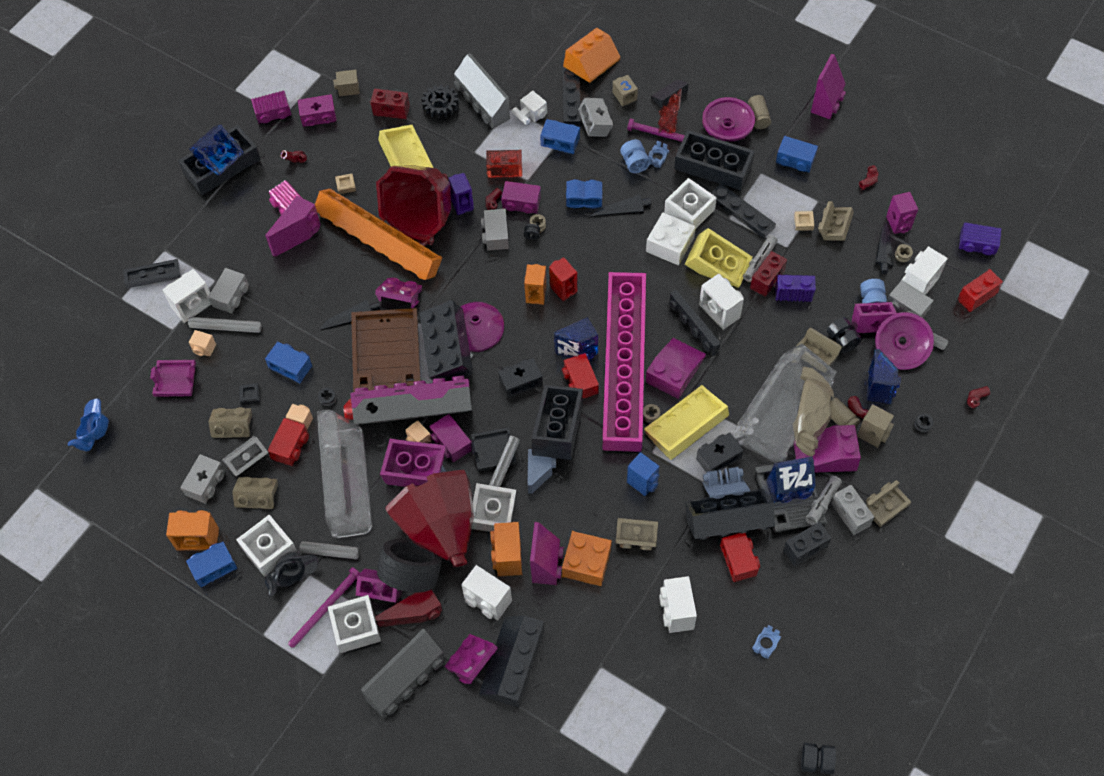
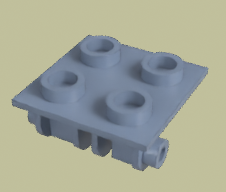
[702,467,750,499]

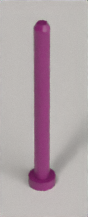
[627,118,685,142]
[288,567,360,648]

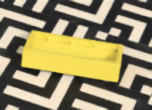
[378,125,433,168]
[644,385,729,460]

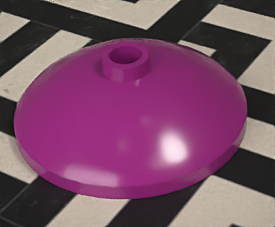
[702,97,755,141]
[461,302,504,352]
[875,312,934,370]

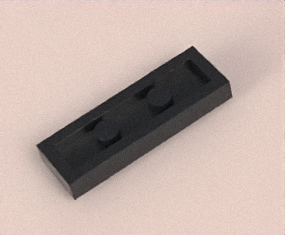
[123,259,181,288]

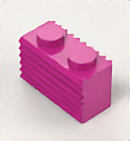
[269,180,302,215]

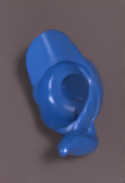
[68,399,109,451]

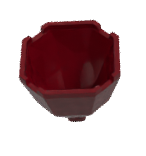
[376,165,451,241]
[385,470,474,567]

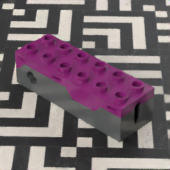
[344,376,472,425]

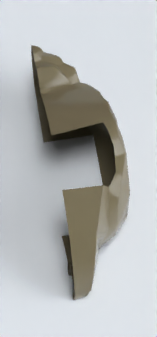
[793,367,834,457]

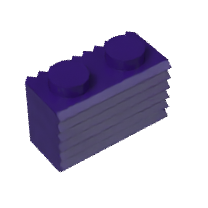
[448,173,474,215]
[959,222,1001,255]
[775,275,816,302]

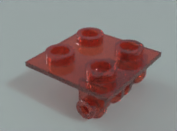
[658,89,682,134]

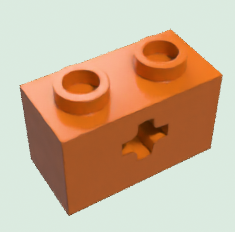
[524,264,547,305]

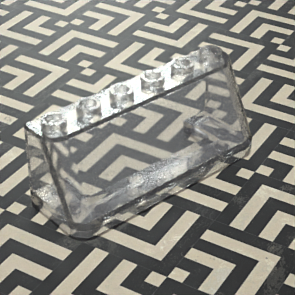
[731,343,837,463]
[317,410,372,539]

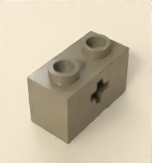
[857,404,894,448]

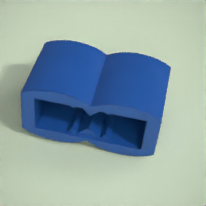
[566,179,602,208]

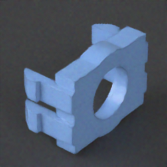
[648,141,669,168]
[752,625,781,659]

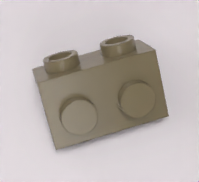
[818,201,854,241]
[794,328,842,371]
[208,407,252,438]
[233,477,278,509]
[866,480,911,527]
[616,518,658,550]

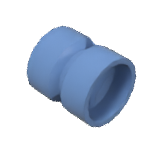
[620,139,650,173]
[860,279,887,303]

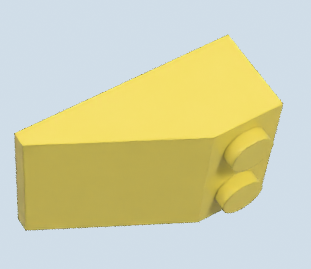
[685,228,752,287]

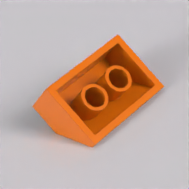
[563,28,621,83]

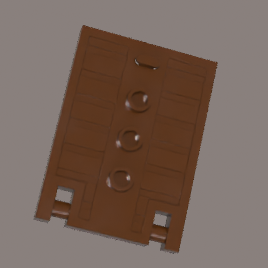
[351,308,421,392]

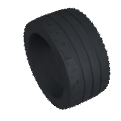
[377,539,442,593]

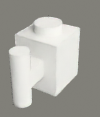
[512,91,547,125]

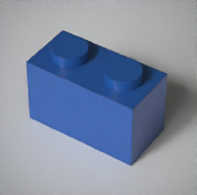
[540,119,580,154]
[776,136,818,173]
[265,342,312,383]
[627,452,660,496]
[186,542,237,588]

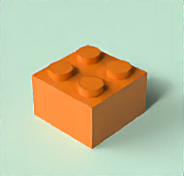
[166,510,219,550]
[490,522,522,576]
[562,531,612,586]

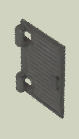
[755,461,827,532]

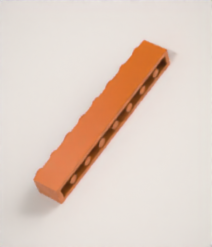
[315,189,442,280]

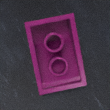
[811,54,846,119]
[265,196,321,257]
[645,338,706,399]
[793,425,861,472]
[380,439,447,487]
[530,522,564,585]

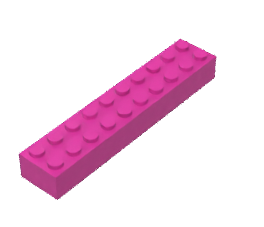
[602,272,646,452]

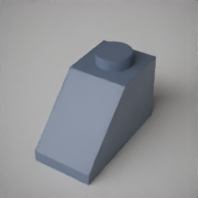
[528,449,556,493]

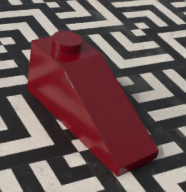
[375,590,443,627]

